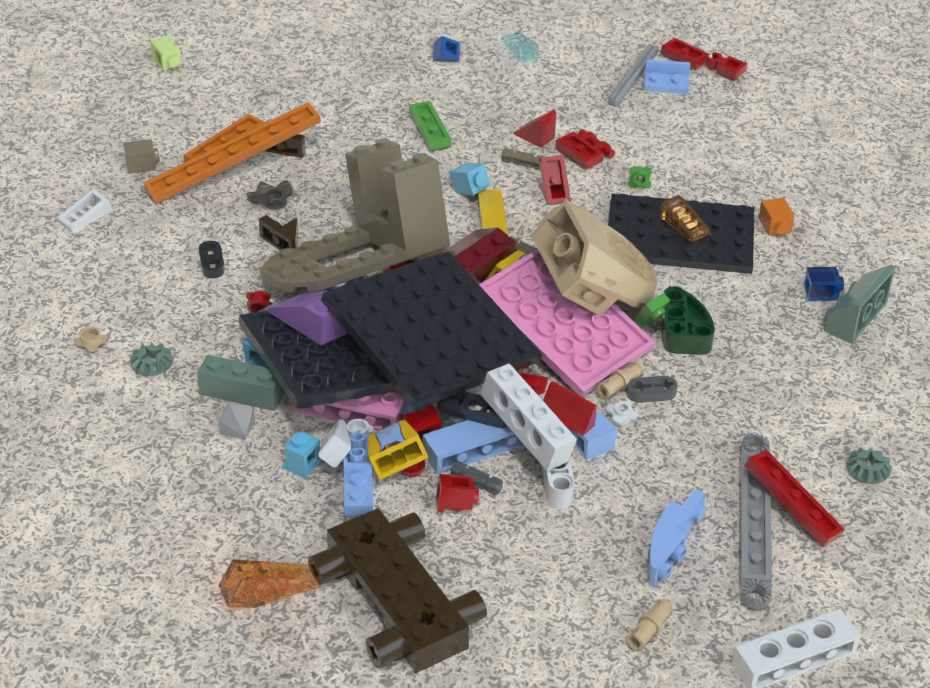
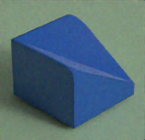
[433,36,460,62]

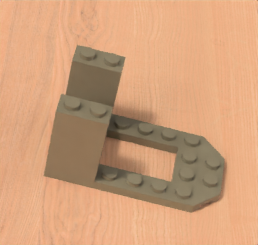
[260,138,450,293]

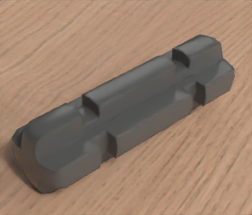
[450,461,503,495]

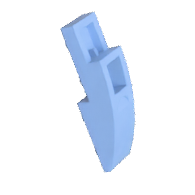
[343,432,373,516]
[648,489,707,587]

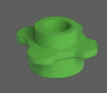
[628,166,652,189]

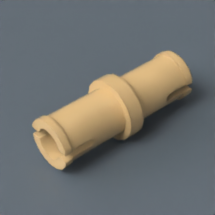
[596,361,644,399]
[626,599,673,651]

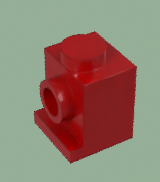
[403,404,442,444]
[435,474,479,513]

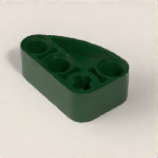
[662,286,715,355]

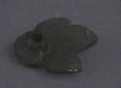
[246,180,293,209]

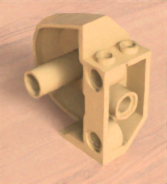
[531,199,657,316]

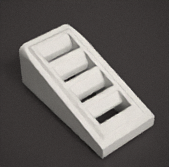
[57,189,113,232]
[318,419,351,467]

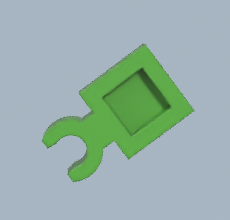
[634,293,670,329]

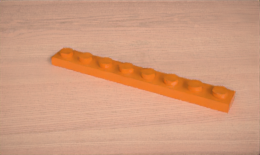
[144,102,321,204]

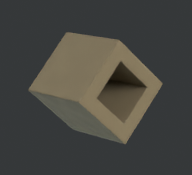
[124,139,160,174]

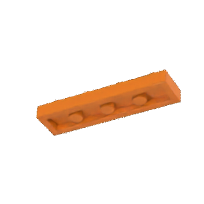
[183,114,265,163]

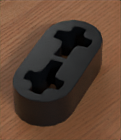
[199,241,225,279]

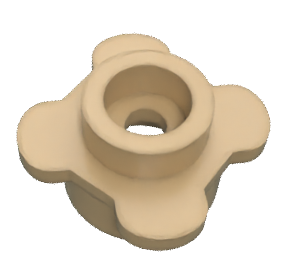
[75,327,107,352]

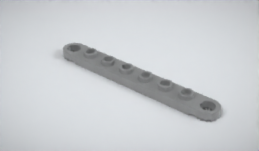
[740,433,772,610]

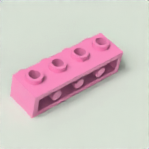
[293,392,406,431]

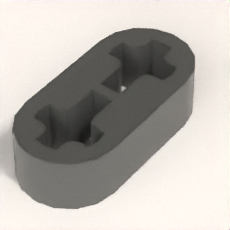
[627,376,678,403]

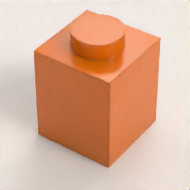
[758,197,794,236]

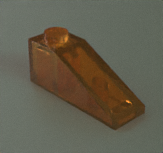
[218,559,320,608]

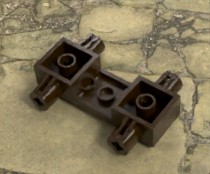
[308,508,487,673]

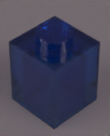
[804,266,844,301]

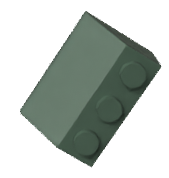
[824,265,896,344]
[197,355,285,411]

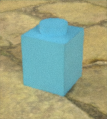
[449,162,491,195]

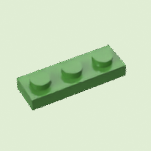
[409,101,452,150]

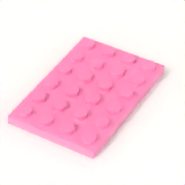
[480,249,656,397]

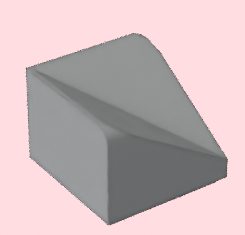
[219,402,255,440]

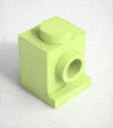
[150,35,181,71]

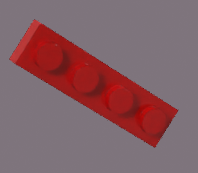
[744,449,845,547]

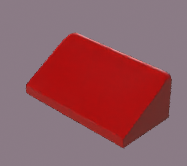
[543,381,597,435]

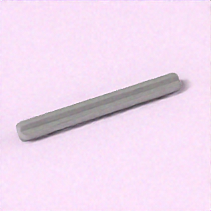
[608,44,658,107]

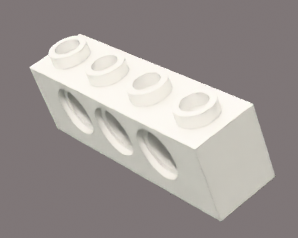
[480,364,577,471]
[731,609,860,688]

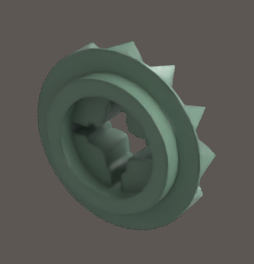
[130,342,173,375]
[847,447,892,483]

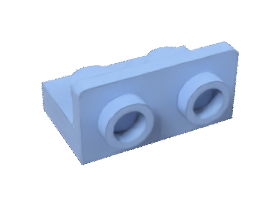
[644,59,690,94]

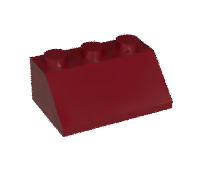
[440,227,516,284]

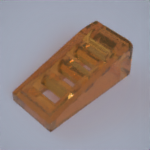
[660,195,710,242]

